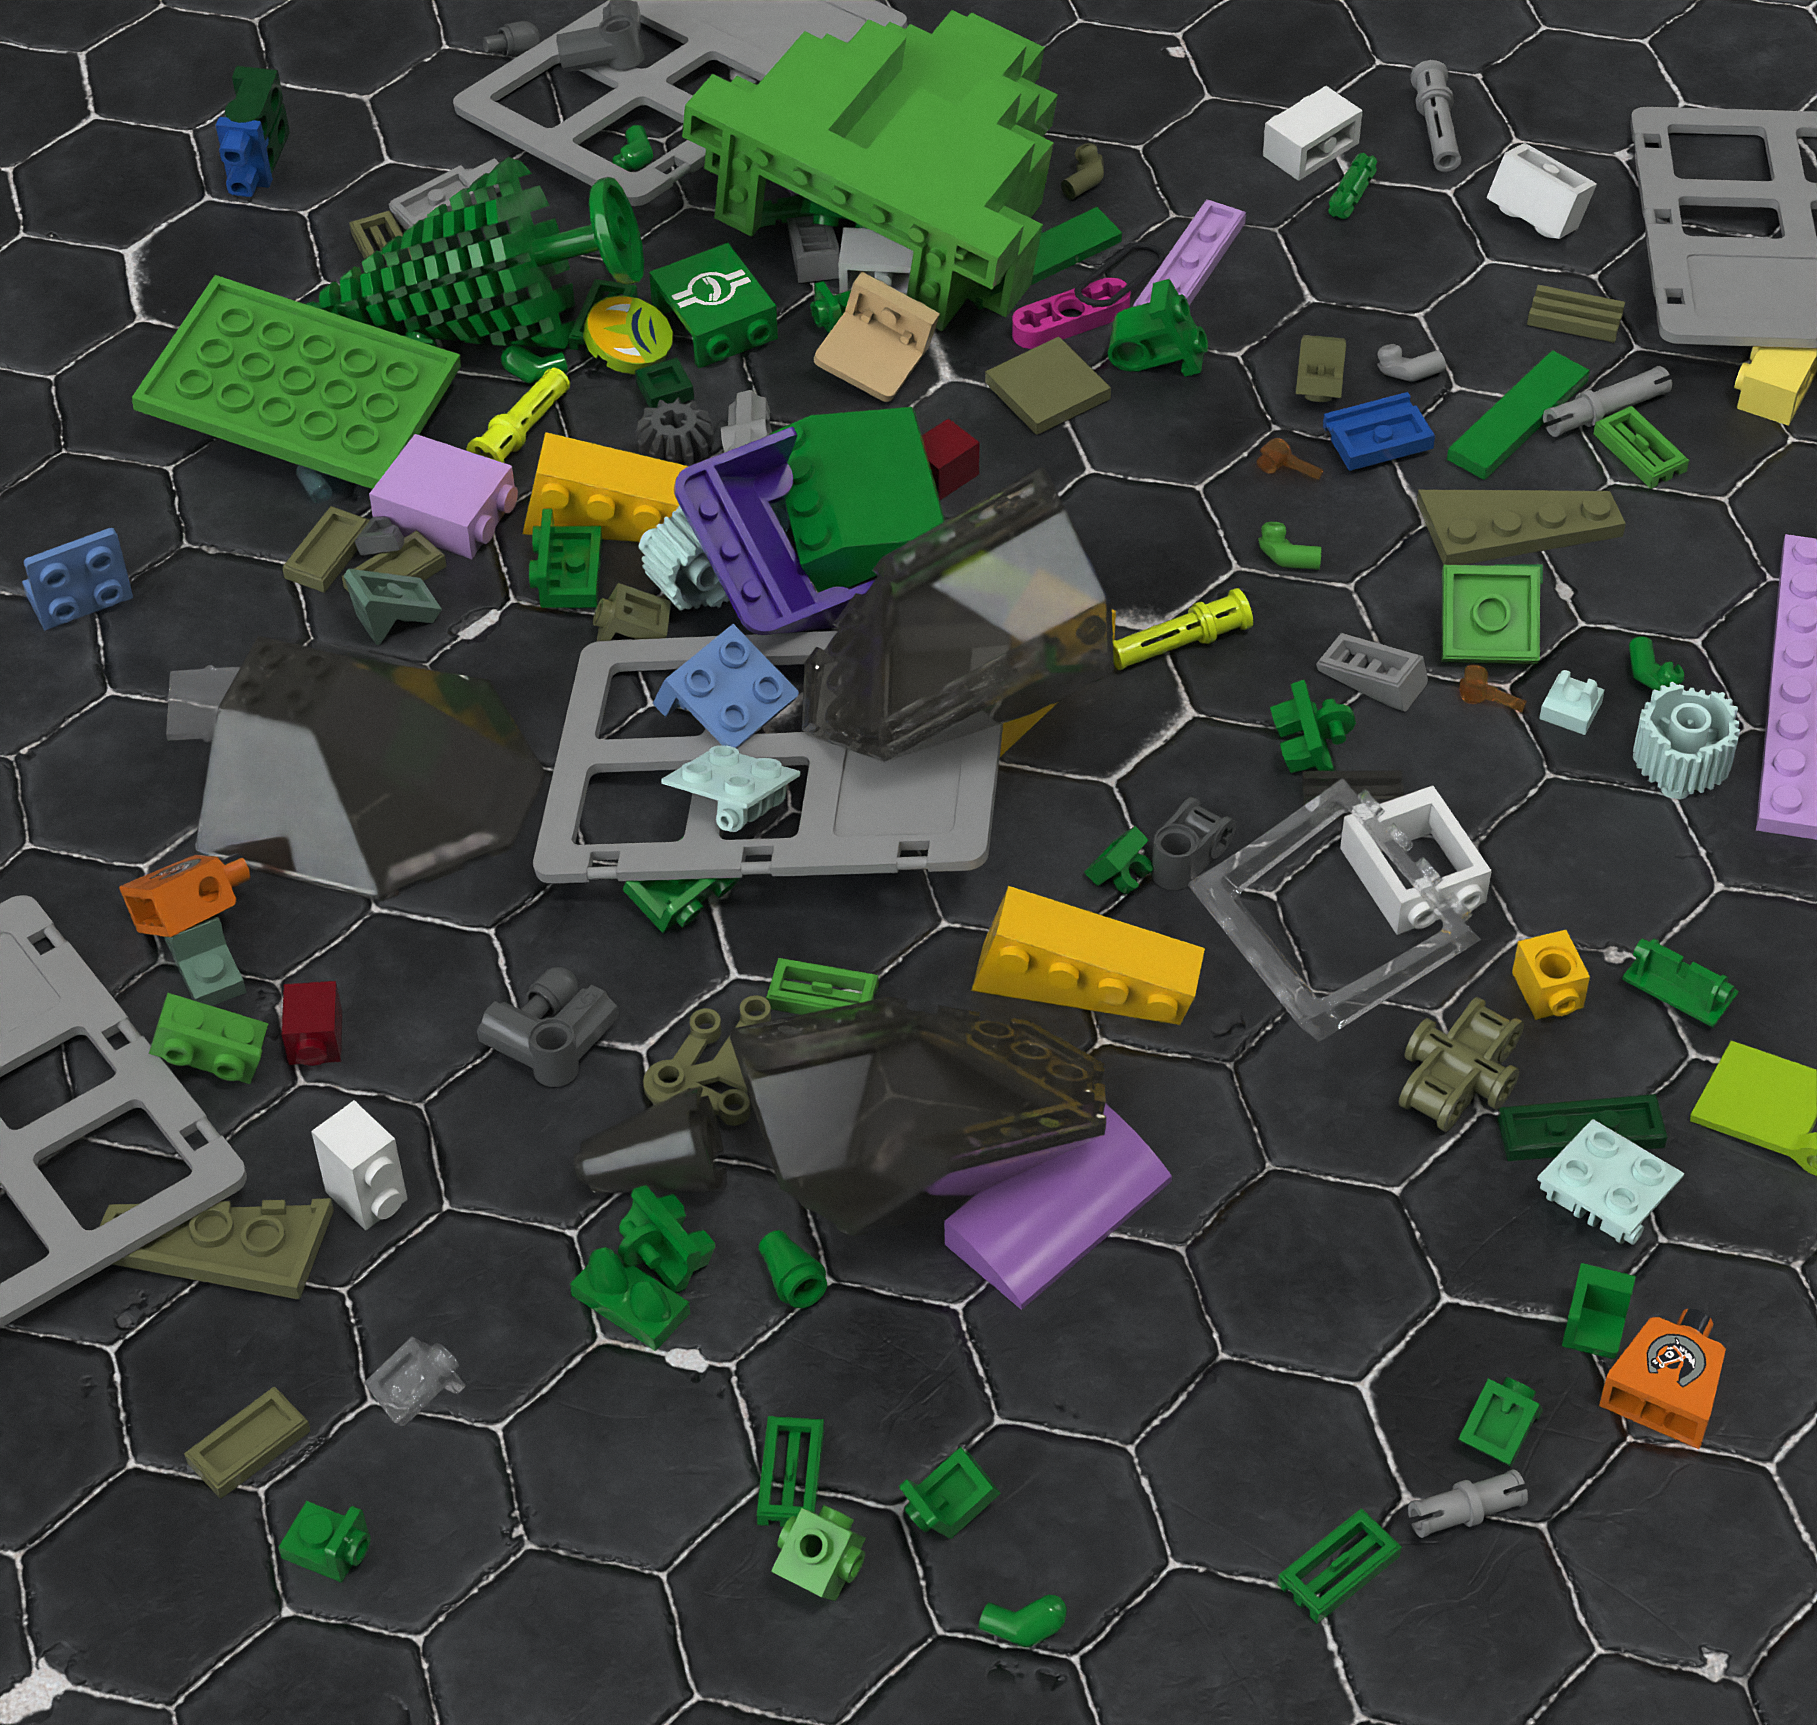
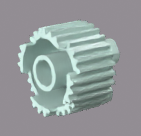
[638,505,729,611]
[1633,682,1740,800]

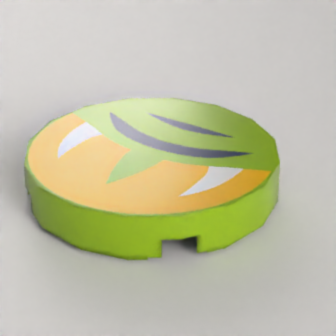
[583,295,673,374]

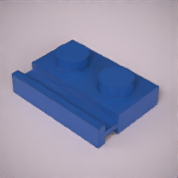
[1323,392,1435,471]

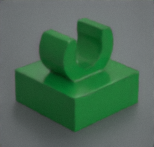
[1084,826,1154,894]

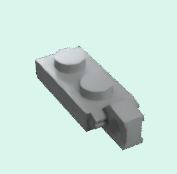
[389,158,500,230]

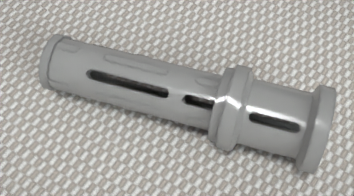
[1410,60,1461,172]

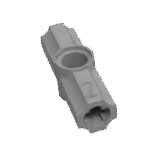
[721,390,772,453]

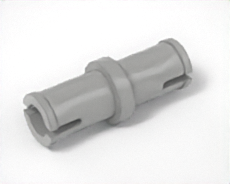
[1408,1469,1528,1538]

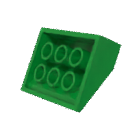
[769,407,951,592]

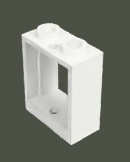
[1340,785,1491,935]

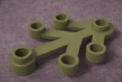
[643,995,842,1126]

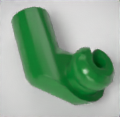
[612,125,653,172]
[501,345,568,383]
[1629,637,1685,691]

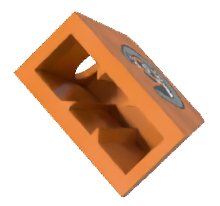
[119,853,251,937]
[1599,1308,1726,1449]

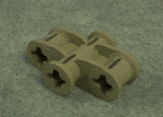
[1399,996,1524,1132]

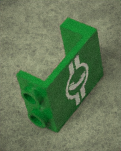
[649,243,778,369]

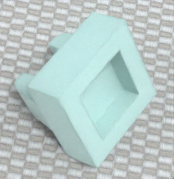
[1539,670,1605,735]

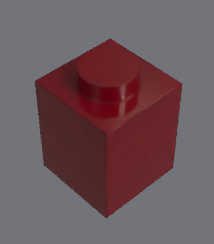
[922,418,980,500]
[282,981,343,1066]

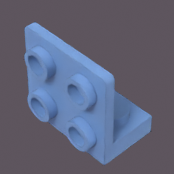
[22,528,133,631]
[652,624,799,749]

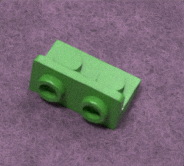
[149,993,268,1084]

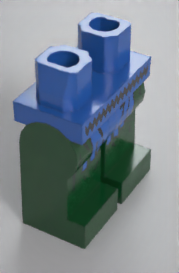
[216,66,290,197]

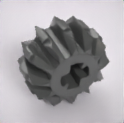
[636,397,714,466]

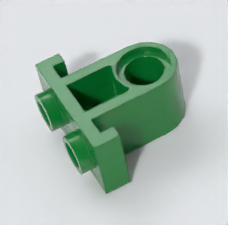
[1108,279,1208,377]

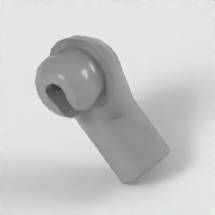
[1377,344,1446,382]

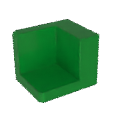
[1562,1263,1636,1359]

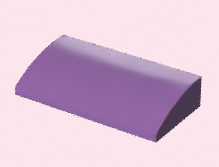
[944,1095,1172,1310]

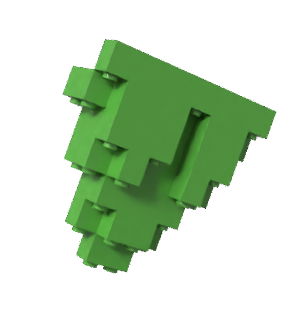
[682,10,1058,331]

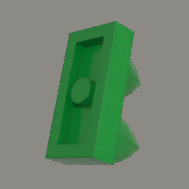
[570,1247,690,1351]

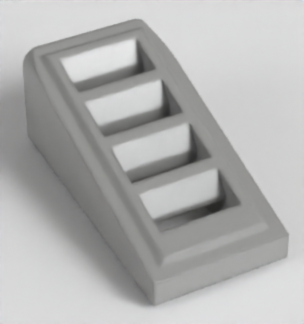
[786,216,840,283]
[1316,633,1428,712]

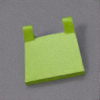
[1690,1041,1817,1176]

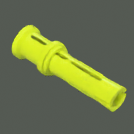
[466,368,570,463]
[1108,588,1253,670]

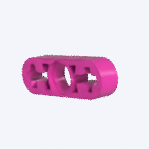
[1012,278,1131,349]

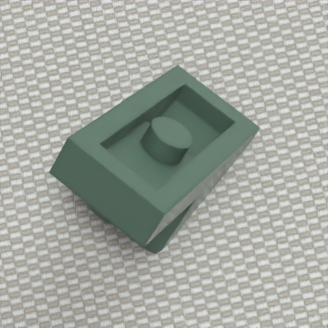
[344,569,442,645]
[164,916,246,1006]

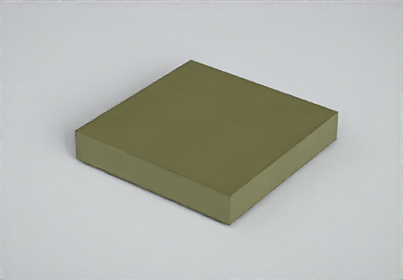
[985,336,1111,435]

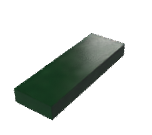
[1497,1094,1668,1161]

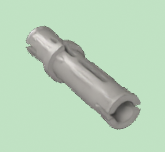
[1543,366,1672,437]

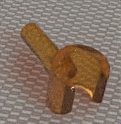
[1257,438,1324,480]
[1460,665,1527,712]

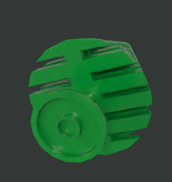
[304,157,644,349]

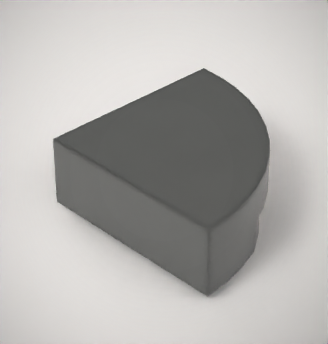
[354,517,404,555]

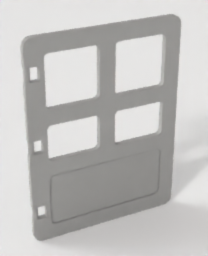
[453,0,908,206]
[1630,107,1817,348]
[533,624,1012,883]
[0,895,247,1328]

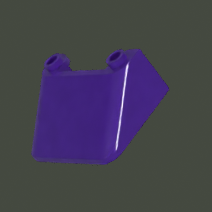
[674,427,880,635]

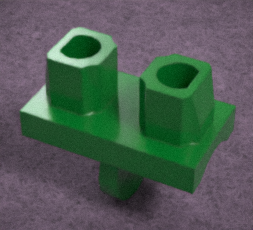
[1270,680,1356,778]
[618,1185,715,1292]

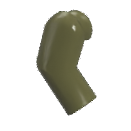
[1061,143,1104,199]

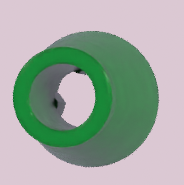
[758,1230,827,1308]

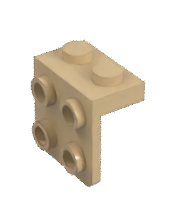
[814,272,940,402]

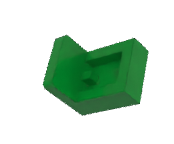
[899,1447,1001,1539]

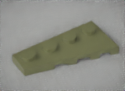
[1417,489,1626,565]
[99,1198,334,1300]

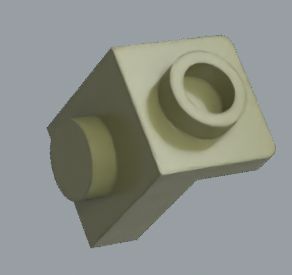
[1296,335,1346,402]

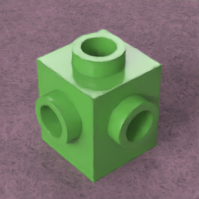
[771,1505,866,1601]

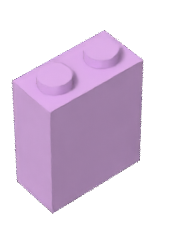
[369,434,518,559]

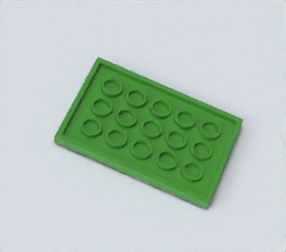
[132,275,461,489]

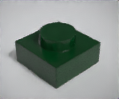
[635,358,694,408]

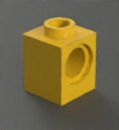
[1512,930,1590,1020]

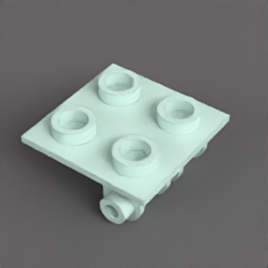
[661,745,800,832]
[1537,1119,1685,1245]

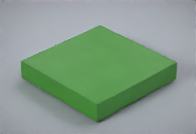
[1441,565,1540,664]

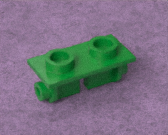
[1622,938,1739,1028]

